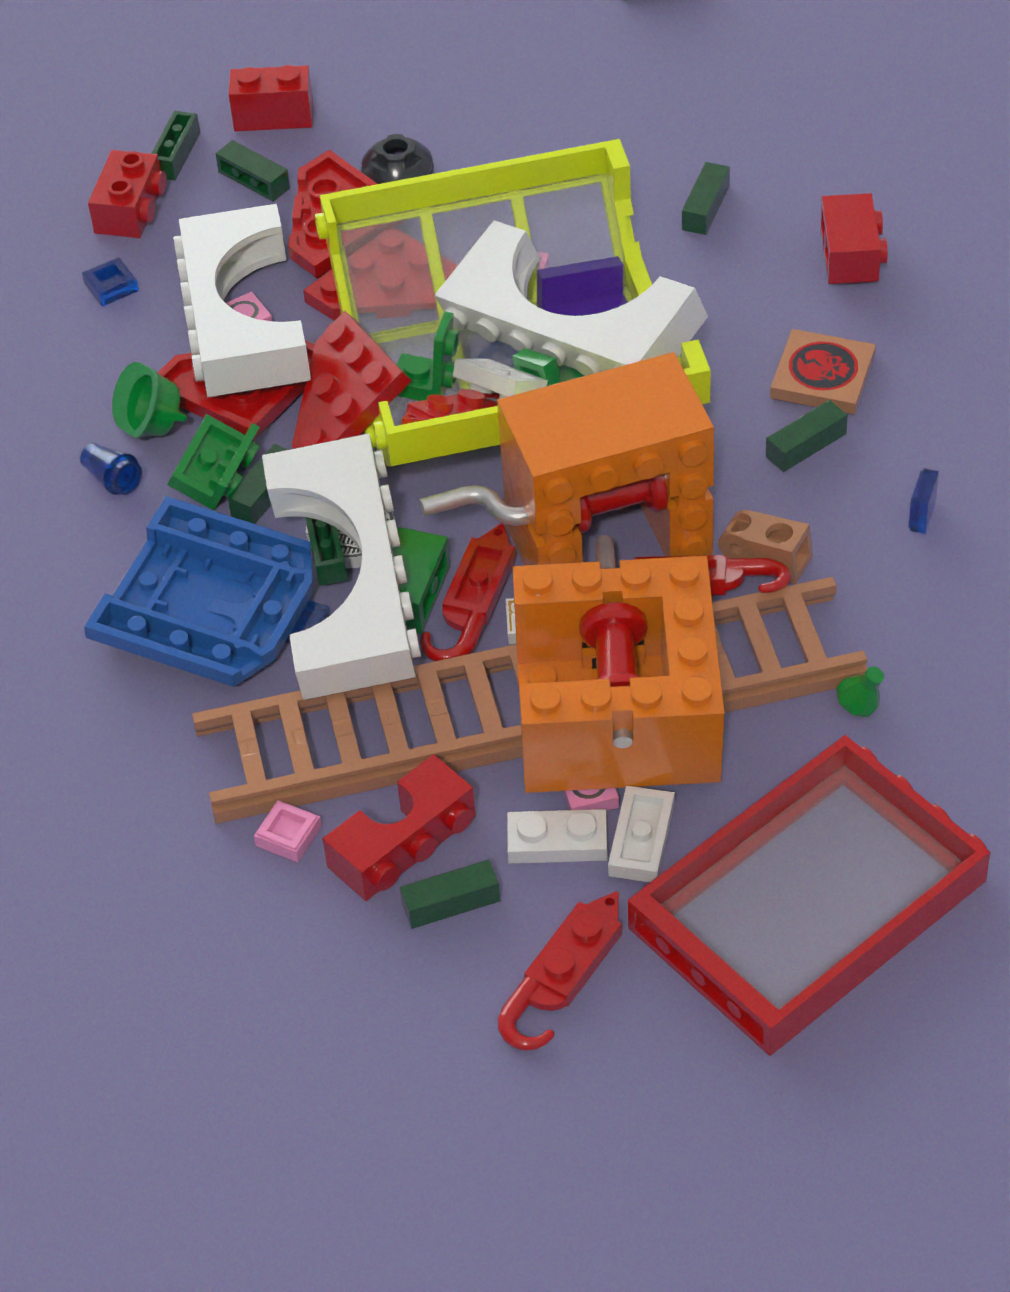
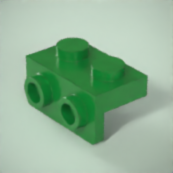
[167,414,260,510]

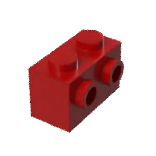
[228,65,313,132]
[88,149,166,239]
[820,193,888,284]

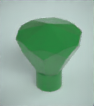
[836,666,884,717]

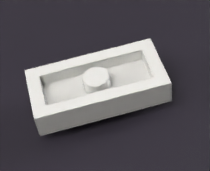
[453,359,548,399]
[608,786,675,882]
[508,809,607,864]

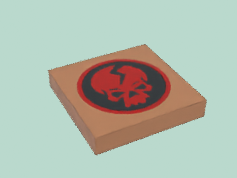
[770,329,876,415]

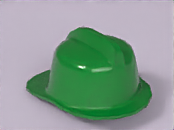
[112,362,187,438]

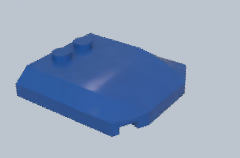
[84,496,313,687]

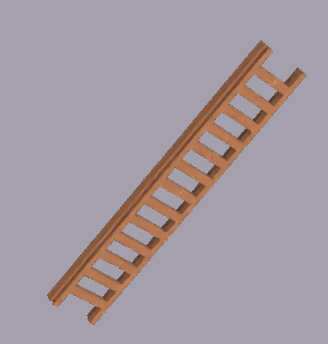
[192,577,868,824]

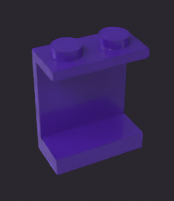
[537,256,628,316]

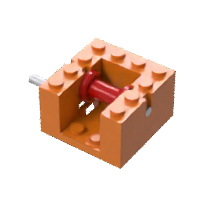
[419,352,714,566]
[512,535,724,793]

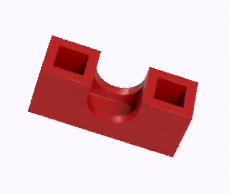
[322,754,476,901]

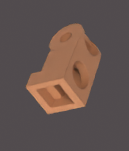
[718,510,813,584]

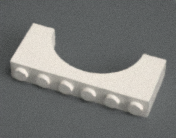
[173,204,311,397]
[434,220,708,376]
[262,434,421,700]

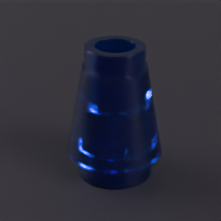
[80,443,142,495]

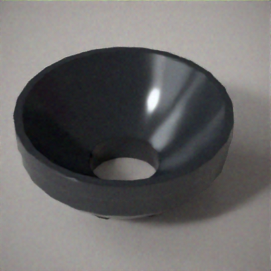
[361,134,434,184]

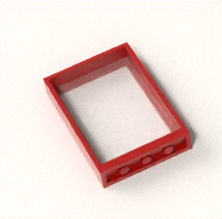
[628,735,990,1056]

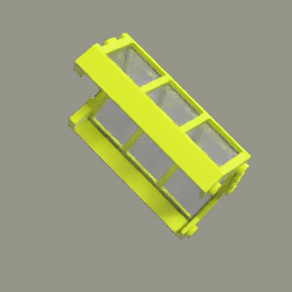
[315,139,711,466]

